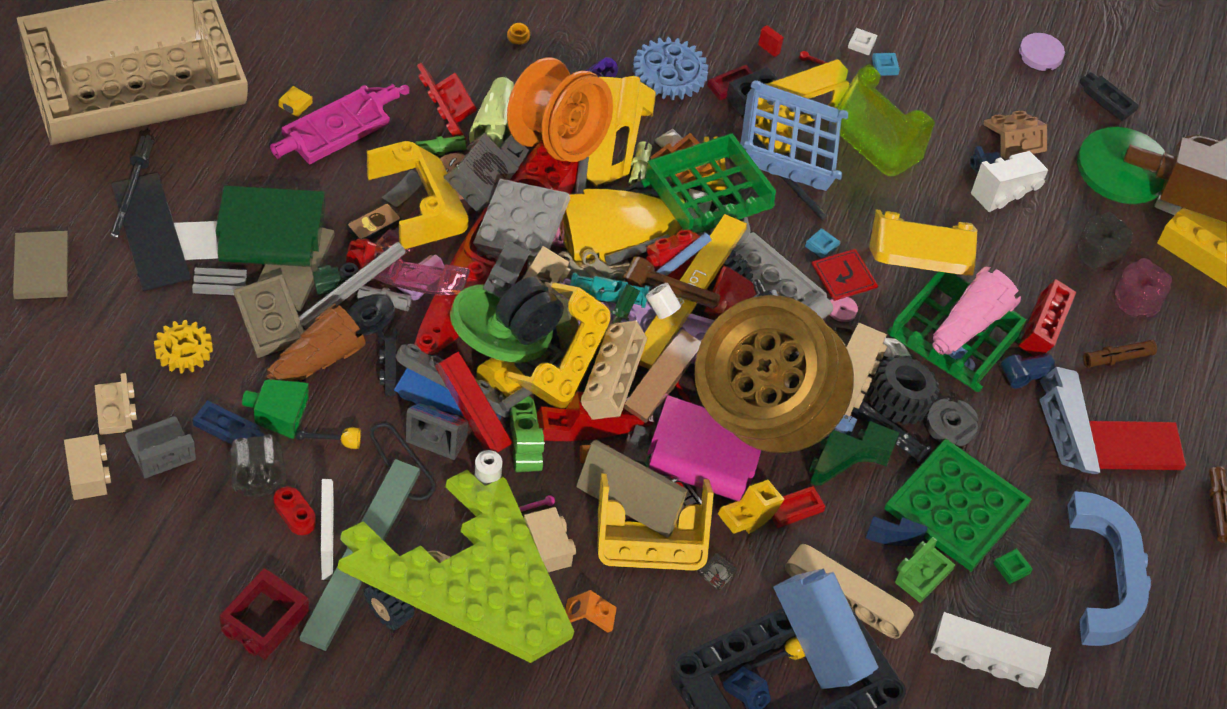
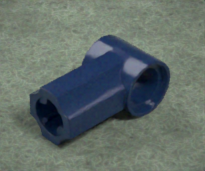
[1001,353,1055,389]

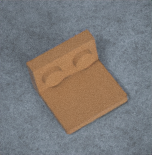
[984,111,1047,159]

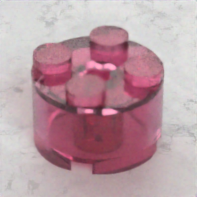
[1115,258,1172,317]

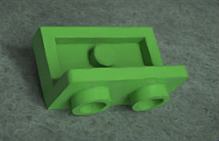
[895,537,955,603]

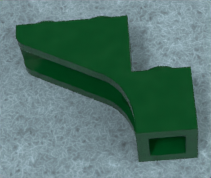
[809,421,899,486]

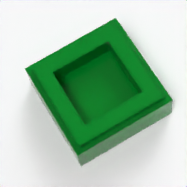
[993,548,1033,584]

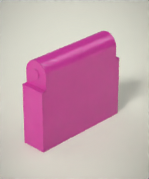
[647,395,761,502]

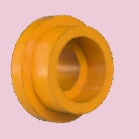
[507,23,530,45]

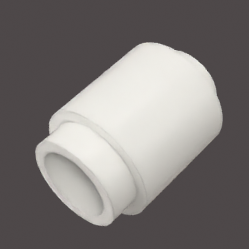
[475,450,502,486]

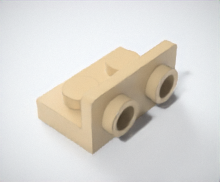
[95,373,137,435]

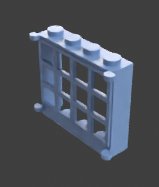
[741,81,848,191]

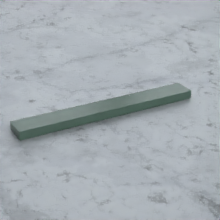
[300,459,420,651]

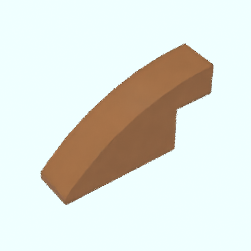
[624,329,701,423]

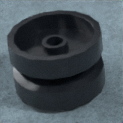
[496,277,564,345]

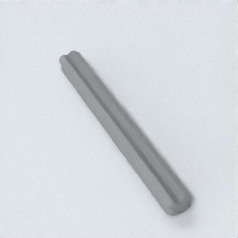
[299,242,406,329]

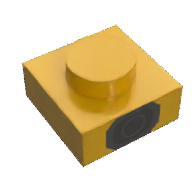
[278,86,312,117]

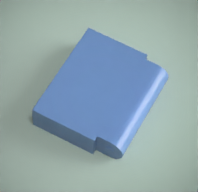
[773,568,878,689]

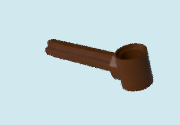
[622,257,720,309]

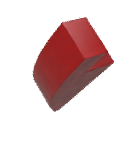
[537,391,654,441]

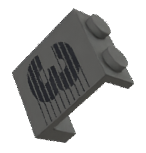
[444,133,518,213]

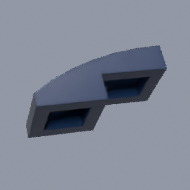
[865,517,928,546]

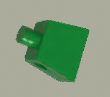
[242,379,309,439]

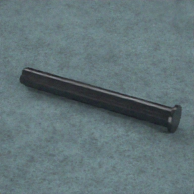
[852,400,932,464]

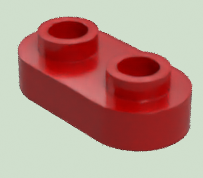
[274,486,316,535]

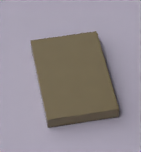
[13,231,68,299]
[233,274,304,358]

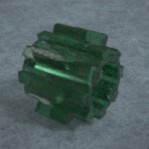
[313,264,342,297]

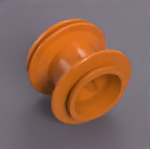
[507,57,613,162]

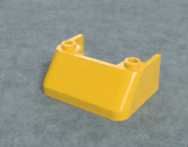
[367,141,468,249]
[869,210,977,275]
[598,473,713,570]

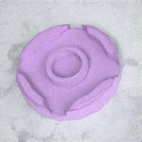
[1019,33,1065,71]

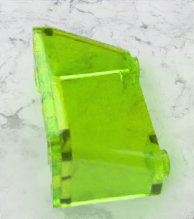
[836,64,935,176]

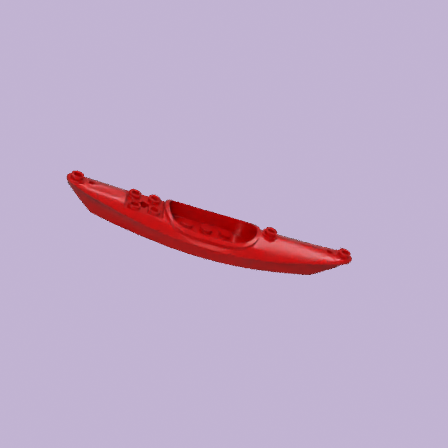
[415,139,579,355]

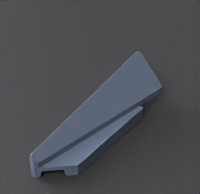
[1040,367,1100,474]

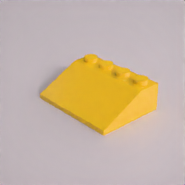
[1157,208,1227,288]

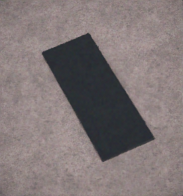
[111,173,191,291]

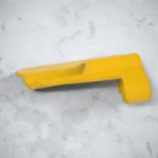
[750,59,849,155]
[587,76,656,187]

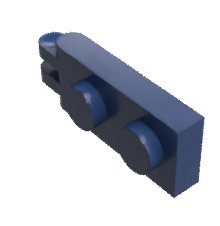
[192,400,267,451]

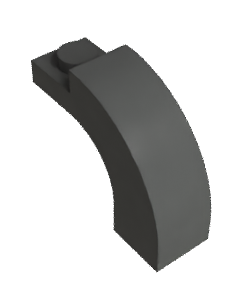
[482,240,530,299]

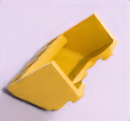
[507,282,610,408]

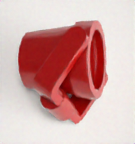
[345,239,387,271]

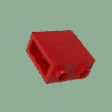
[646,230,701,289]

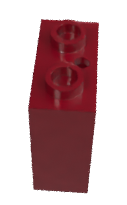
[220,568,309,660]

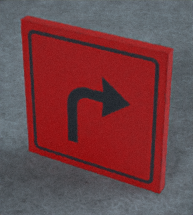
[812,249,878,301]

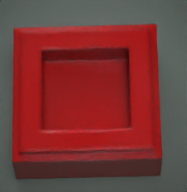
[758,25,784,57]

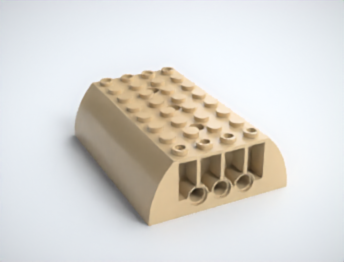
[17,0,248,145]

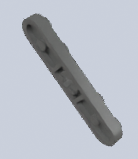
[396,344,510,418]

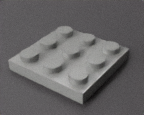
[473,179,570,261]

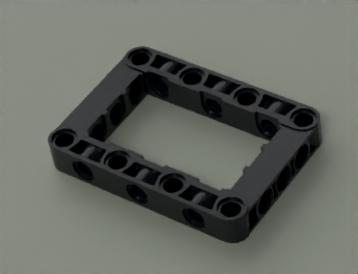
[671,605,906,709]

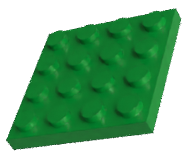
[884,439,1032,572]

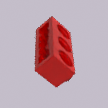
[1019,279,1076,356]

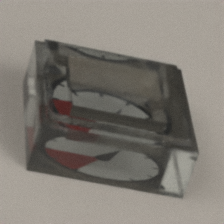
[699,552,738,591]

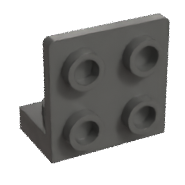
[125,416,196,479]

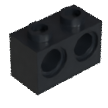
[726,67,778,117]

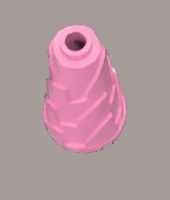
[932,267,1021,355]

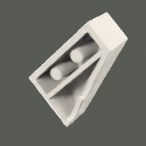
[971,151,1048,212]

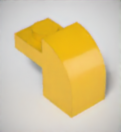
[476,358,525,397]
[718,480,784,534]

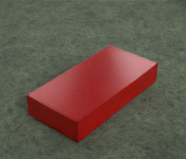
[772,486,826,528]

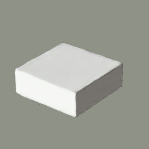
[848,28,877,55]

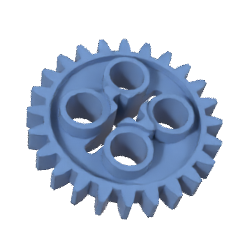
[633,37,708,100]

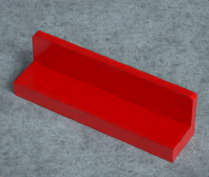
[435,351,513,453]

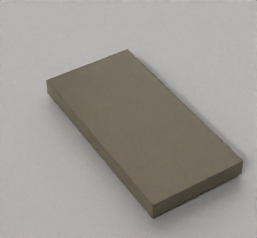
[258,228,334,312]
[576,440,688,538]

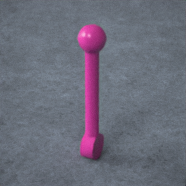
[360,85,410,95]
[519,495,555,512]

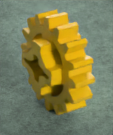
[154,320,213,373]

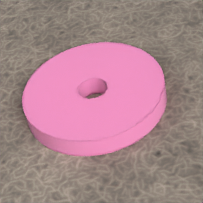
[829,297,858,322]

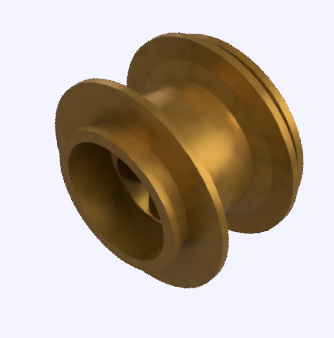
[695,295,854,453]

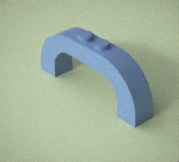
[1068,491,1151,646]

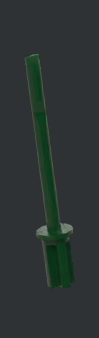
[579,284,640,392]

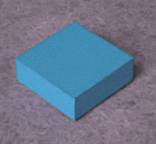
[872,53,900,76]
[805,228,840,259]

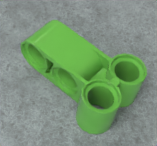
[510,396,544,473]

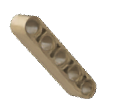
[785,544,914,639]

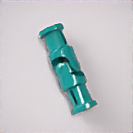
[570,272,649,308]

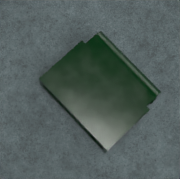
[216,186,326,267]

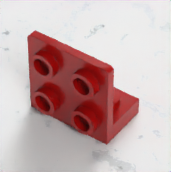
[705,266,756,319]

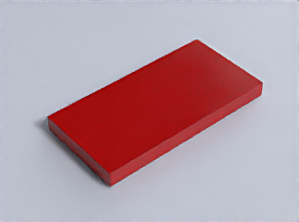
[1089,421,1186,470]

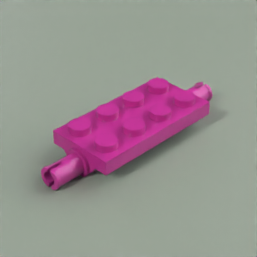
[270,84,400,165]

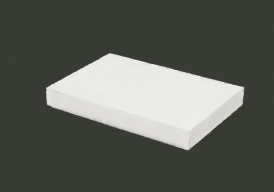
[321,479,334,580]

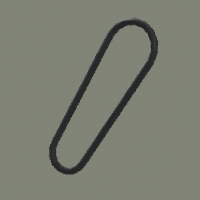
[370,423,435,501]

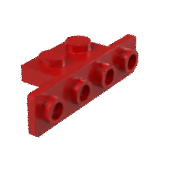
[417,63,477,140]

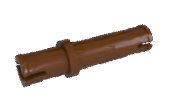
[1083,339,1157,368]
[1208,466,1227,543]

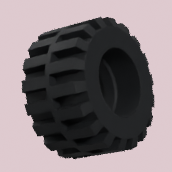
[868,355,940,425]

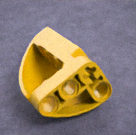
[559,189,681,262]

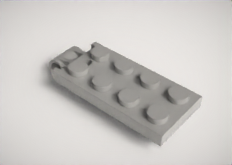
[733,232,833,319]

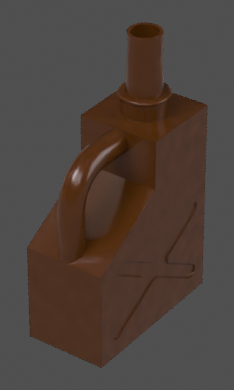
[1123,135,1227,223]

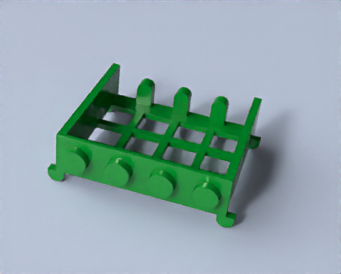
[641,133,776,234]
[888,271,1027,392]

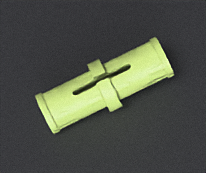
[629,142,652,185]

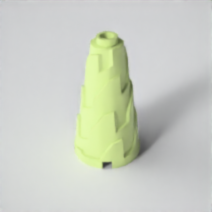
[469,77,514,147]

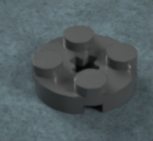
[925,398,978,446]

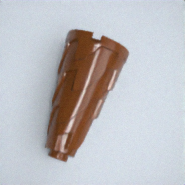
[265,304,366,382]

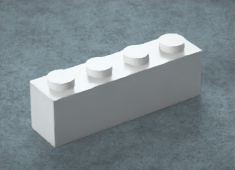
[931,612,1051,689]

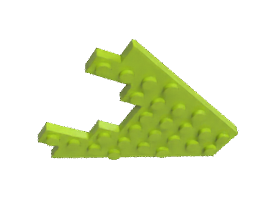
[337,470,574,663]

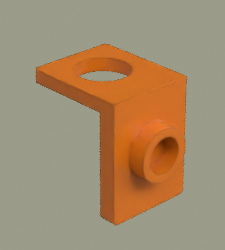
[565,590,617,632]

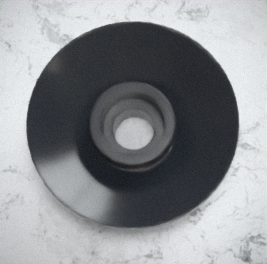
[347,295,395,336]

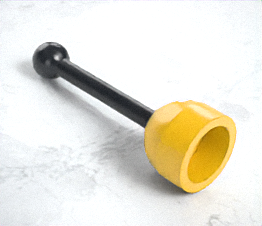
[295,427,361,449]
[743,636,806,672]

